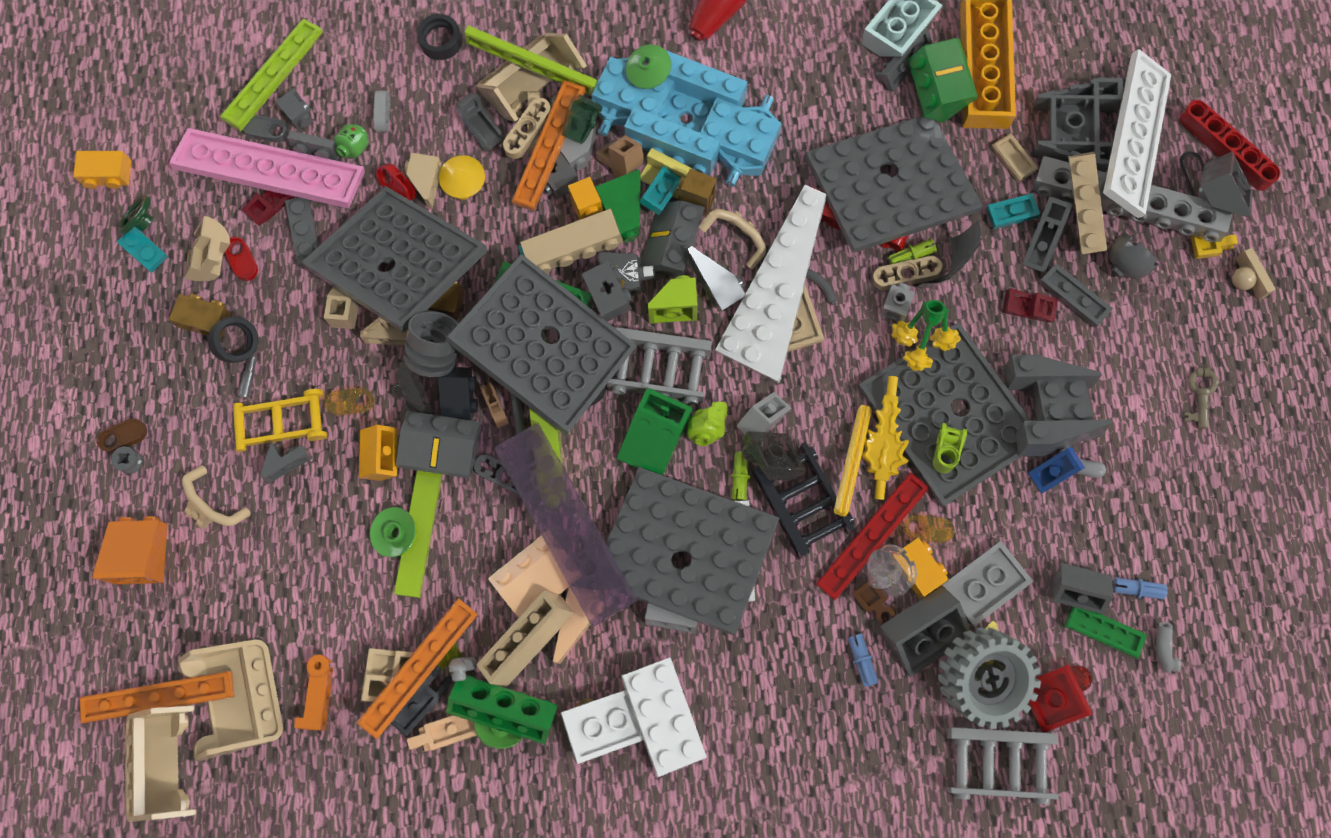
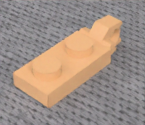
[407,715,477,752]

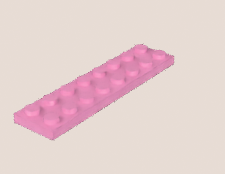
[169,128,365,208]

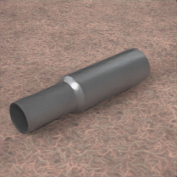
[237,356,257,399]

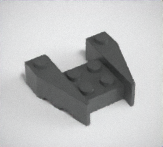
[1033,78,1123,173]
[1004,355,1112,457]

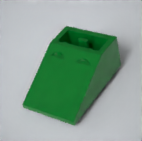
[617,387,692,476]

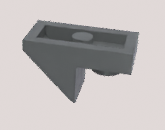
[260,442,313,483]

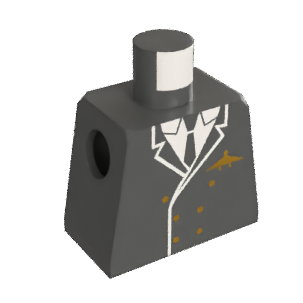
[599,252,655,296]

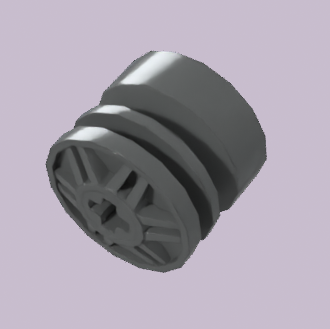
[403,311,459,377]

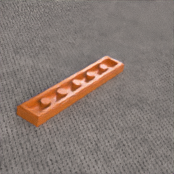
[512,80,586,212]
[356,598,478,739]
[80,671,234,723]

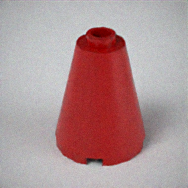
[688,0,746,42]

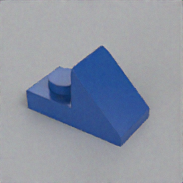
[1028,447,1085,494]

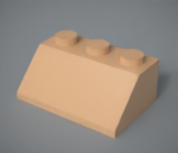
[488,531,584,618]

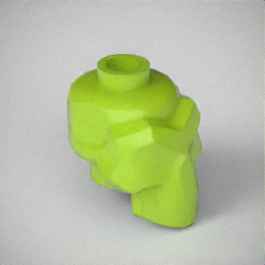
[687,402,727,446]

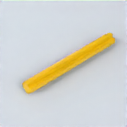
[834,405,872,517]

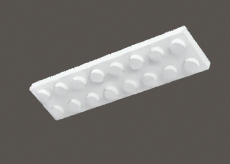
[1103,49,1171,218]

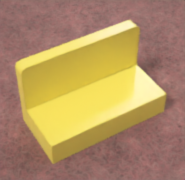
[641,148,692,200]

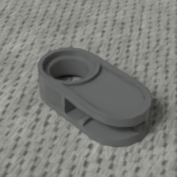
[243,115,289,143]

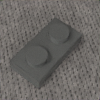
[288,131,338,161]

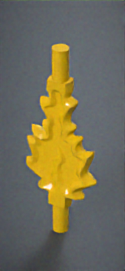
[861,376,909,500]

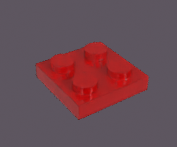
[1028,664,1093,733]

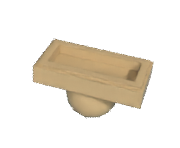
[1232,248,1276,300]

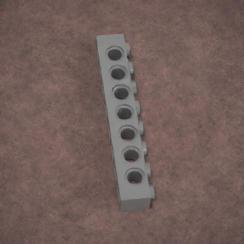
[1032,156,1233,242]

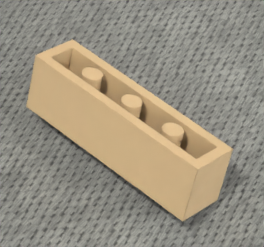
[1068,152,1107,254]
[520,209,623,274]
[476,590,574,687]

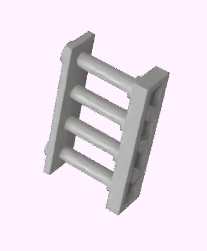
[607,327,712,405]
[947,728,1059,804]

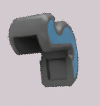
[456,93,505,152]

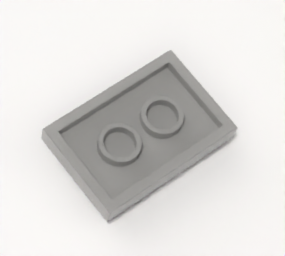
[940,541,1033,627]

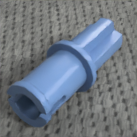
[1113,577,1168,599]
[847,634,878,687]

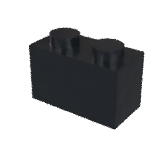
[438,367,478,421]

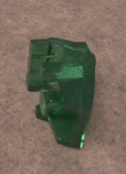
[561,94,603,144]

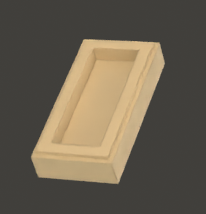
[991,133,1039,183]

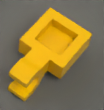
[1191,235,1238,259]

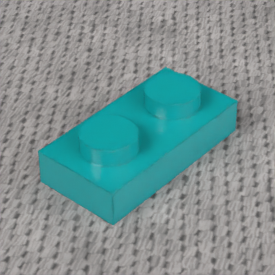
[640,166,681,215]
[986,193,1040,230]
[117,227,168,273]

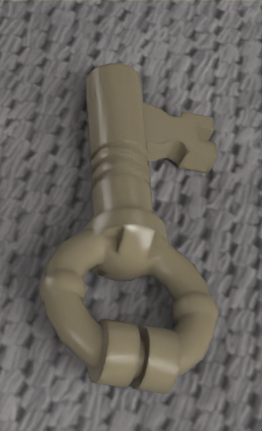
[1185,367,1219,429]

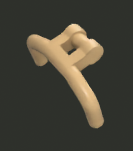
[698,209,766,270]
[182,465,251,529]

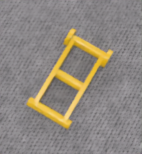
[233,389,327,452]

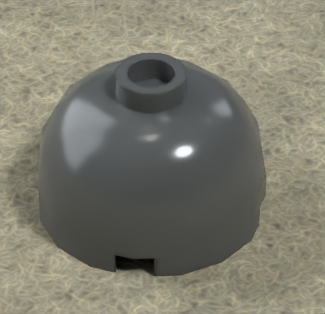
[1109,233,1159,279]

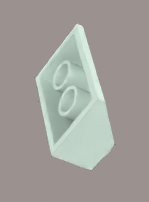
[861,0,942,56]

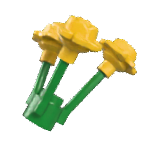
[891,300,961,371]

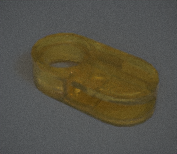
[325,388,375,416]
[904,515,955,543]

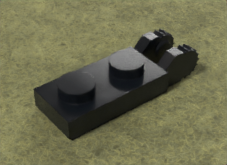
[390,665,453,737]

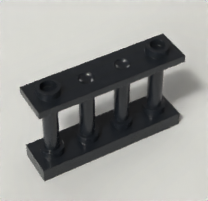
[752,441,855,560]

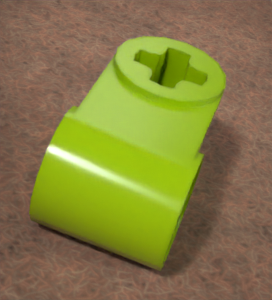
[932,423,967,474]

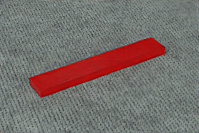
[815,472,929,601]

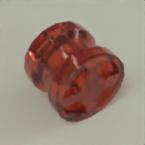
[1070,665,1092,691]

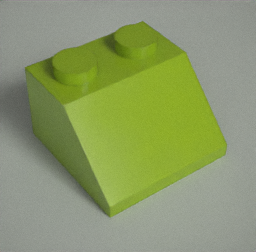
[648,275,698,324]

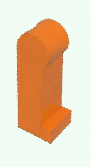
[294,655,333,731]

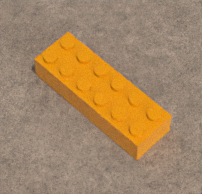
[960,0,1016,129]

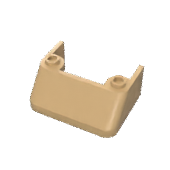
[476,33,587,121]
[125,706,196,822]

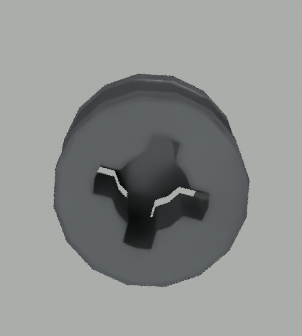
[111,446,143,474]

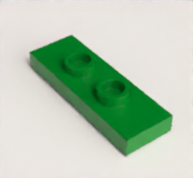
[1063,606,1147,659]

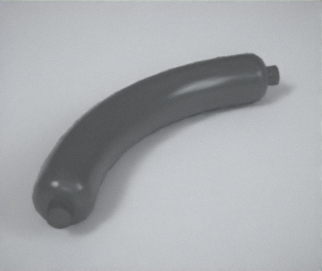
[806,269,836,305]

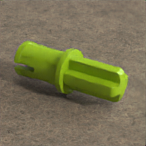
[888,238,937,265]
[730,451,750,501]

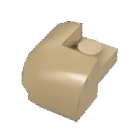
[184,216,230,281]
[361,648,413,702]

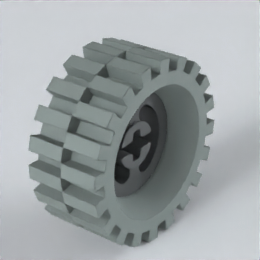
[938,627,1041,729]

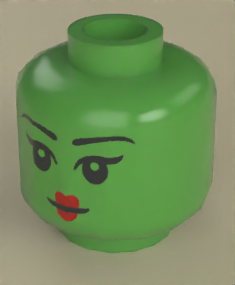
[333,124,369,159]

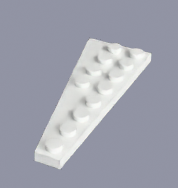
[715,185,827,383]

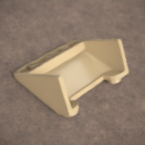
[178,640,283,762]

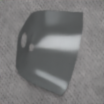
[913,220,982,288]

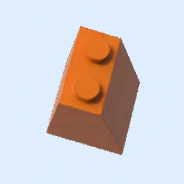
[93,516,168,585]

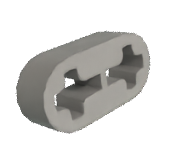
[374,90,390,133]

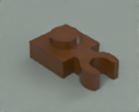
[852,577,896,625]

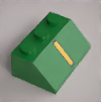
[908,38,978,123]

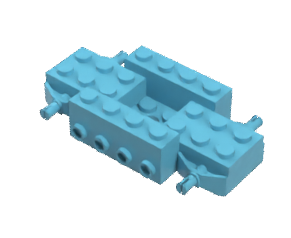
[591,46,781,187]

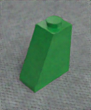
[595,169,641,243]

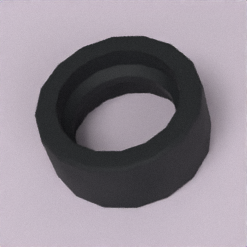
[417,14,462,60]
[208,316,259,363]

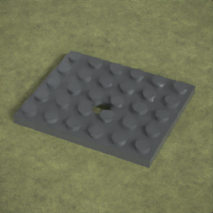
[805,116,983,253]
[302,186,487,333]
[445,254,637,435]
[858,322,1031,508]
[591,467,779,636]

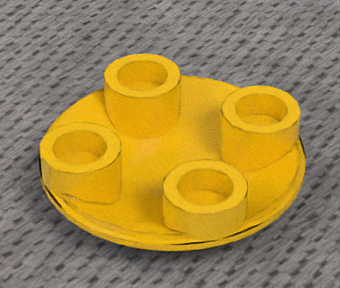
[439,155,486,200]

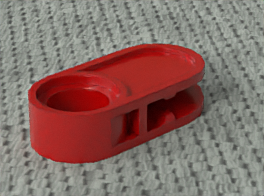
[376,163,416,201]
[225,237,258,281]

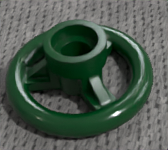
[117,195,153,234]

